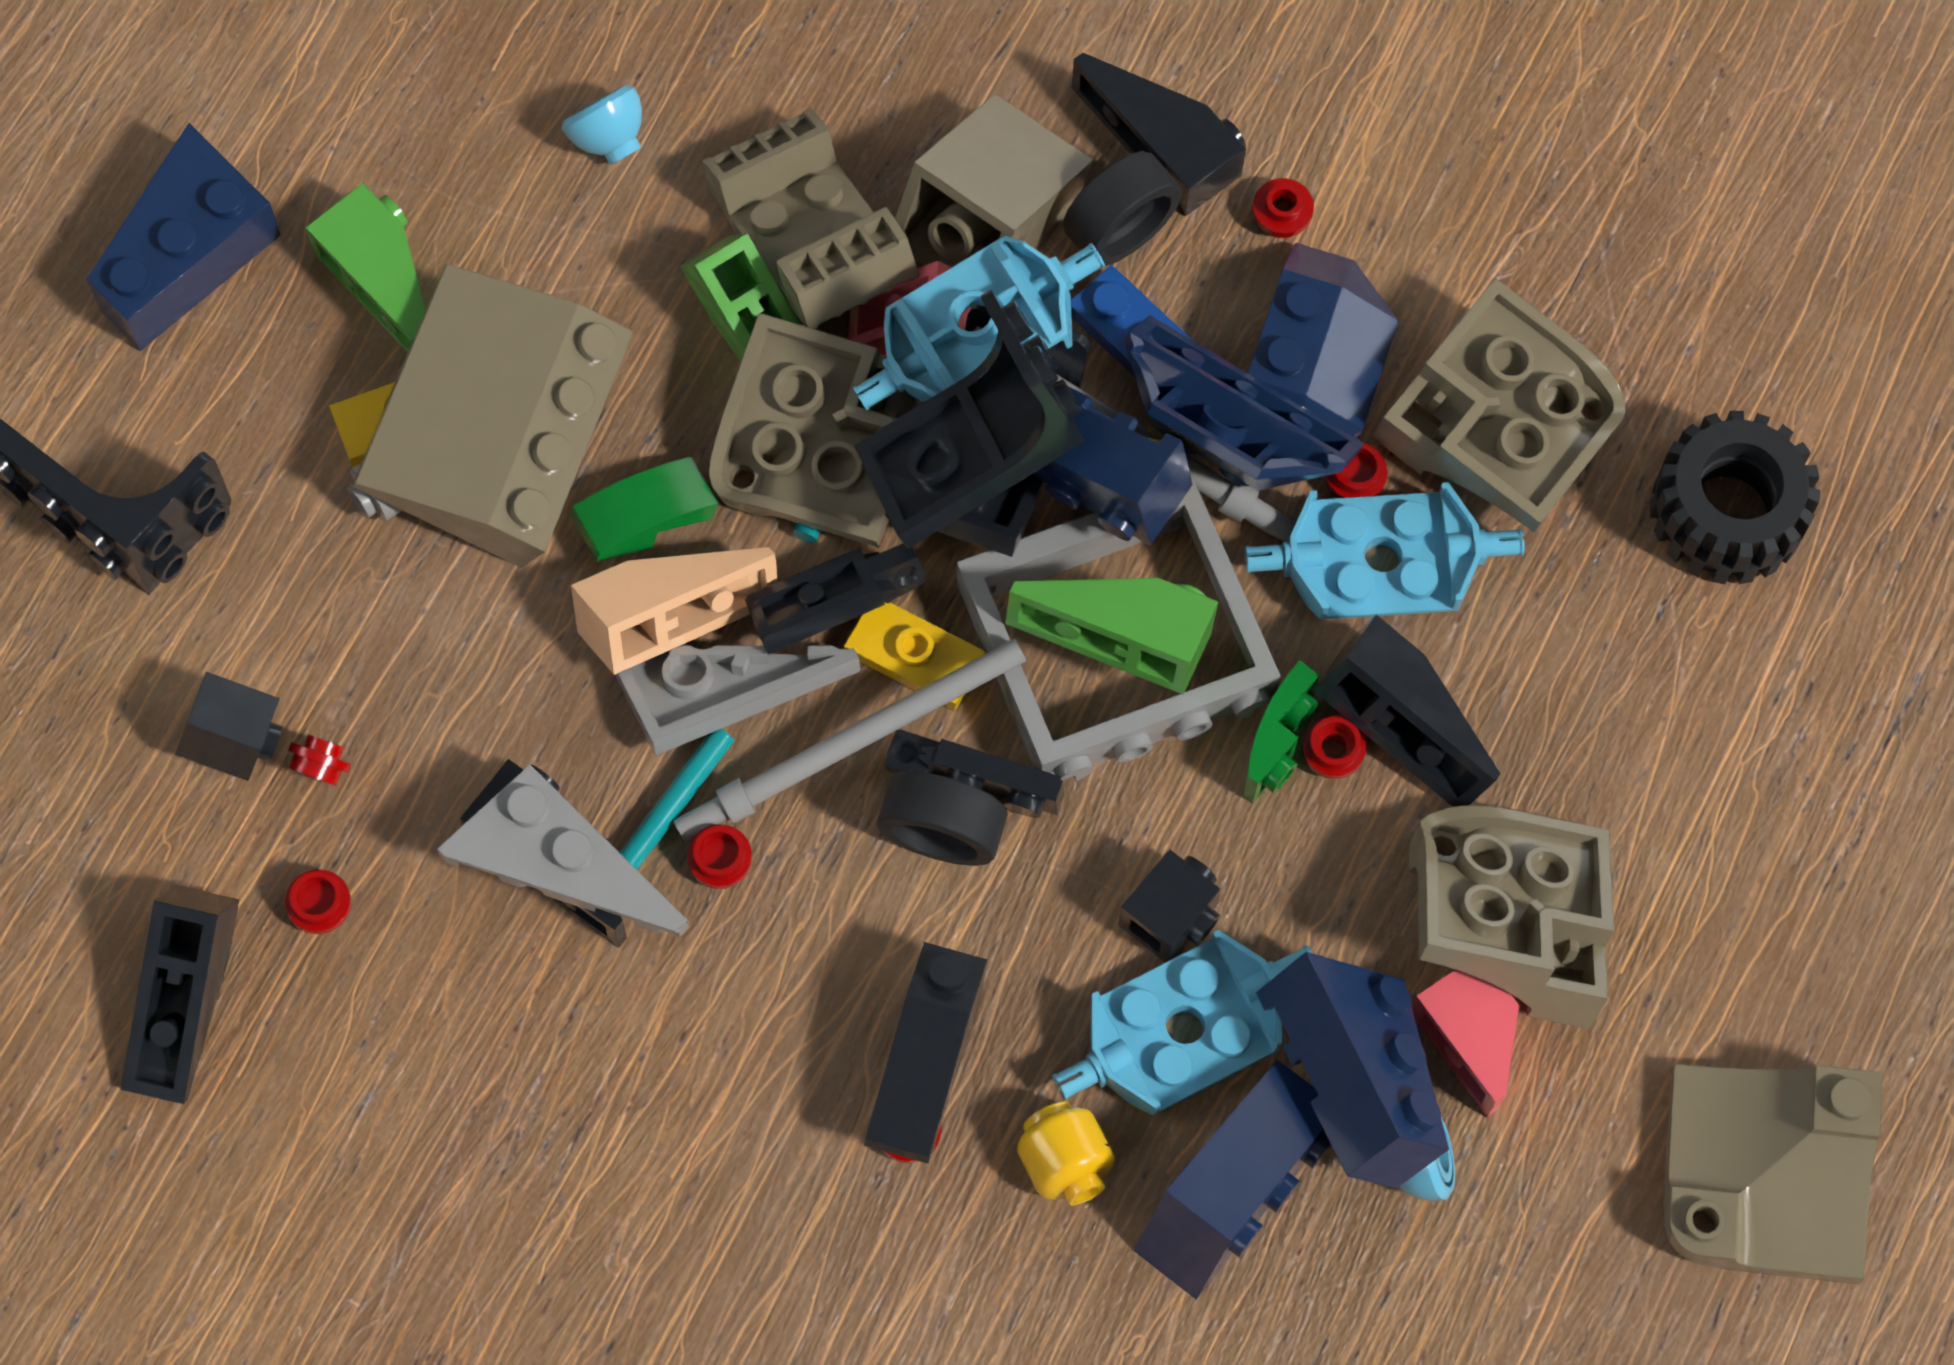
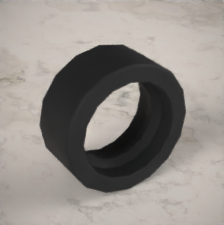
[1062,151,1182,266]
[876,771,1008,866]

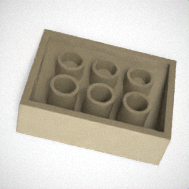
[352,264,634,567]

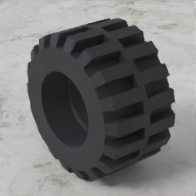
[1650,411,1821,584]

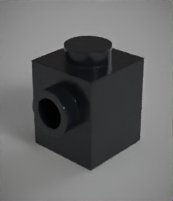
[175,671,283,781]
[1118,849,1221,963]

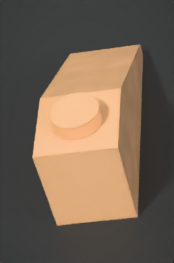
[571,547,778,675]

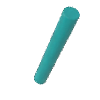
[619,729,734,870]

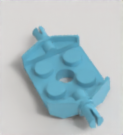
[853,236,1105,410]
[1245,482,1525,620]
[1052,930,1312,1116]

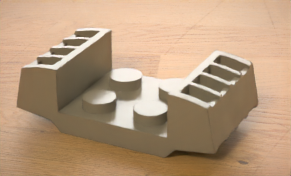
[703,108,919,329]

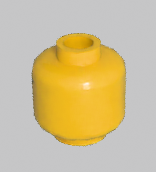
[1017,1102,1115,1206]

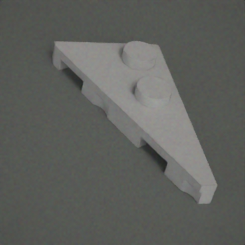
[615,646,860,756]
[437,765,689,937]

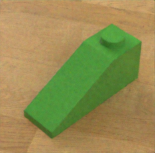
[306,183,426,353]
[679,233,801,362]
[1005,578,1219,694]

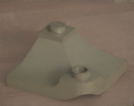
[1371,278,1626,532]
[709,313,923,548]
[1409,805,1615,1029]
[1663,1064,1883,1284]

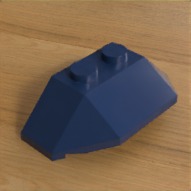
[1248,243,1398,438]
[1124,315,1364,491]

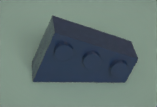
[87,123,281,351]
[1032,381,1193,546]
[1256,952,1449,1189]
[1133,1060,1332,1300]

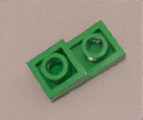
[570,457,718,562]
[1243,660,1319,803]

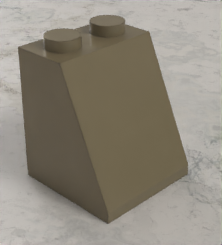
[895,94,1093,268]

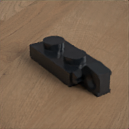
[744,543,927,655]
[884,729,1065,818]

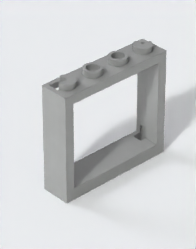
[957,477,1281,782]

